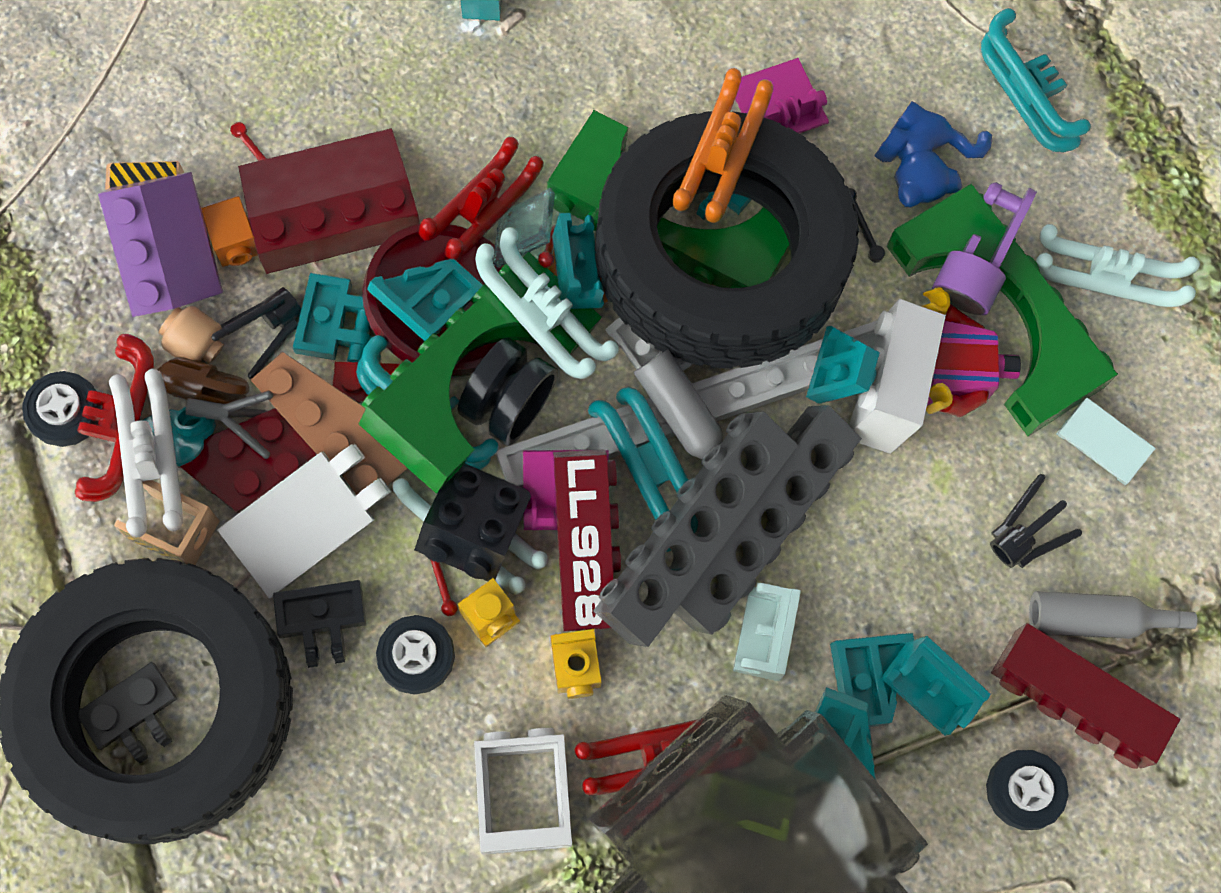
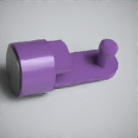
[932,182,1037,315]

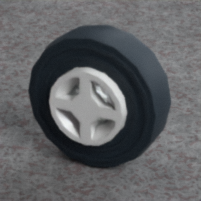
[22,371,102,447]
[376,615,455,695]
[986,750,1069,830]

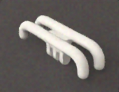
[109,369,183,537]

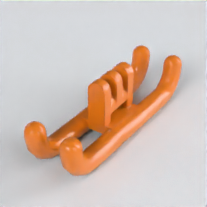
[673,68,773,223]

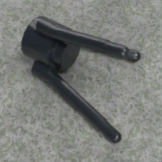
[211,287,301,379]
[990,474,1082,568]

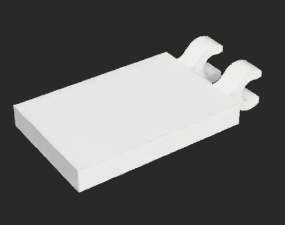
[217,444,391,599]

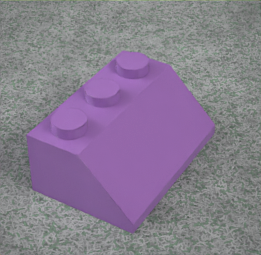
[98,172,223,317]

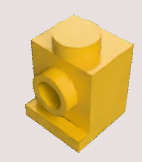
[458,578,520,648]
[550,629,601,699]

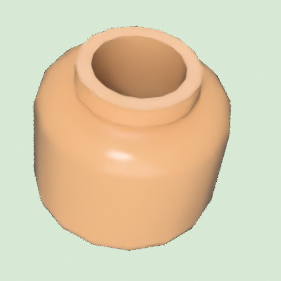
[158,306,224,364]

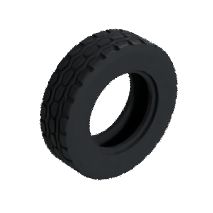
[595,111,859,369]
[0,558,293,844]

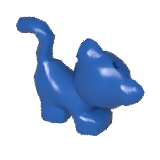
[874,101,992,208]

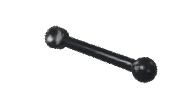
[849,188,885,263]

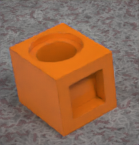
[201,196,258,267]

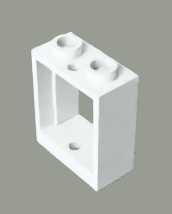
[474,728,572,855]

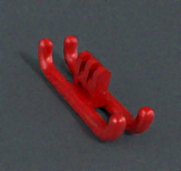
[418,137,544,261]
[75,334,154,502]
[574,708,756,796]

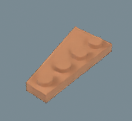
[251,352,408,495]

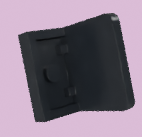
[414,463,531,581]

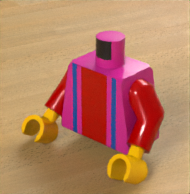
[921,287,1021,417]

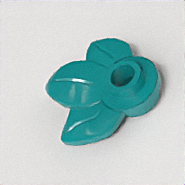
[142,407,216,467]

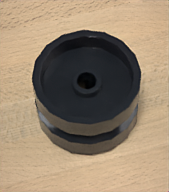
[457,337,558,446]

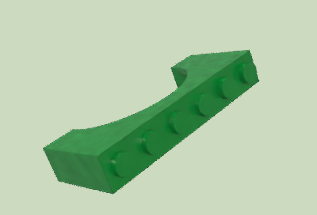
[546,110,790,288]
[886,184,1118,437]
[358,252,602,494]

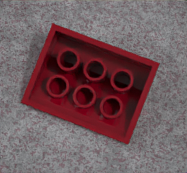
[238,128,420,274]

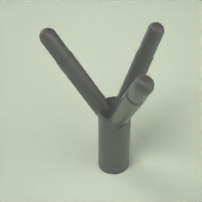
[186,391,273,459]

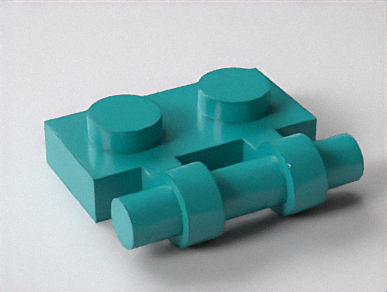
[292,273,372,362]

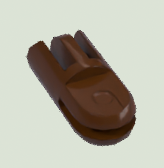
[157,357,250,404]

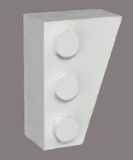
[849,299,946,454]

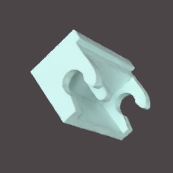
[1056,398,1156,485]
[733,583,801,681]

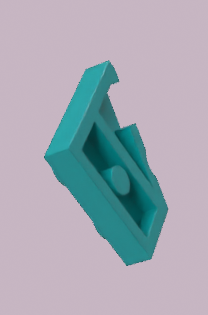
[367,259,483,341]
[806,325,880,404]
[830,633,914,727]

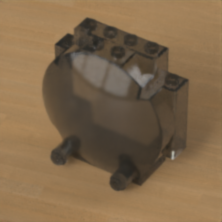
[588,695,928,893]

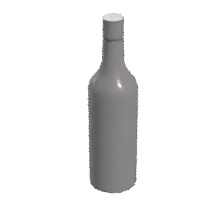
[633,349,723,459]
[1029,591,1197,639]

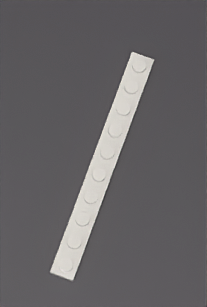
[496,321,878,488]

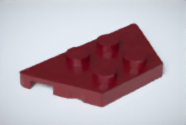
[177,408,317,514]

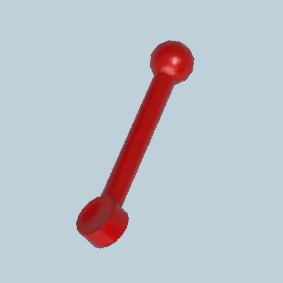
[230,122,267,161]
[538,225,555,268]
[430,560,458,616]

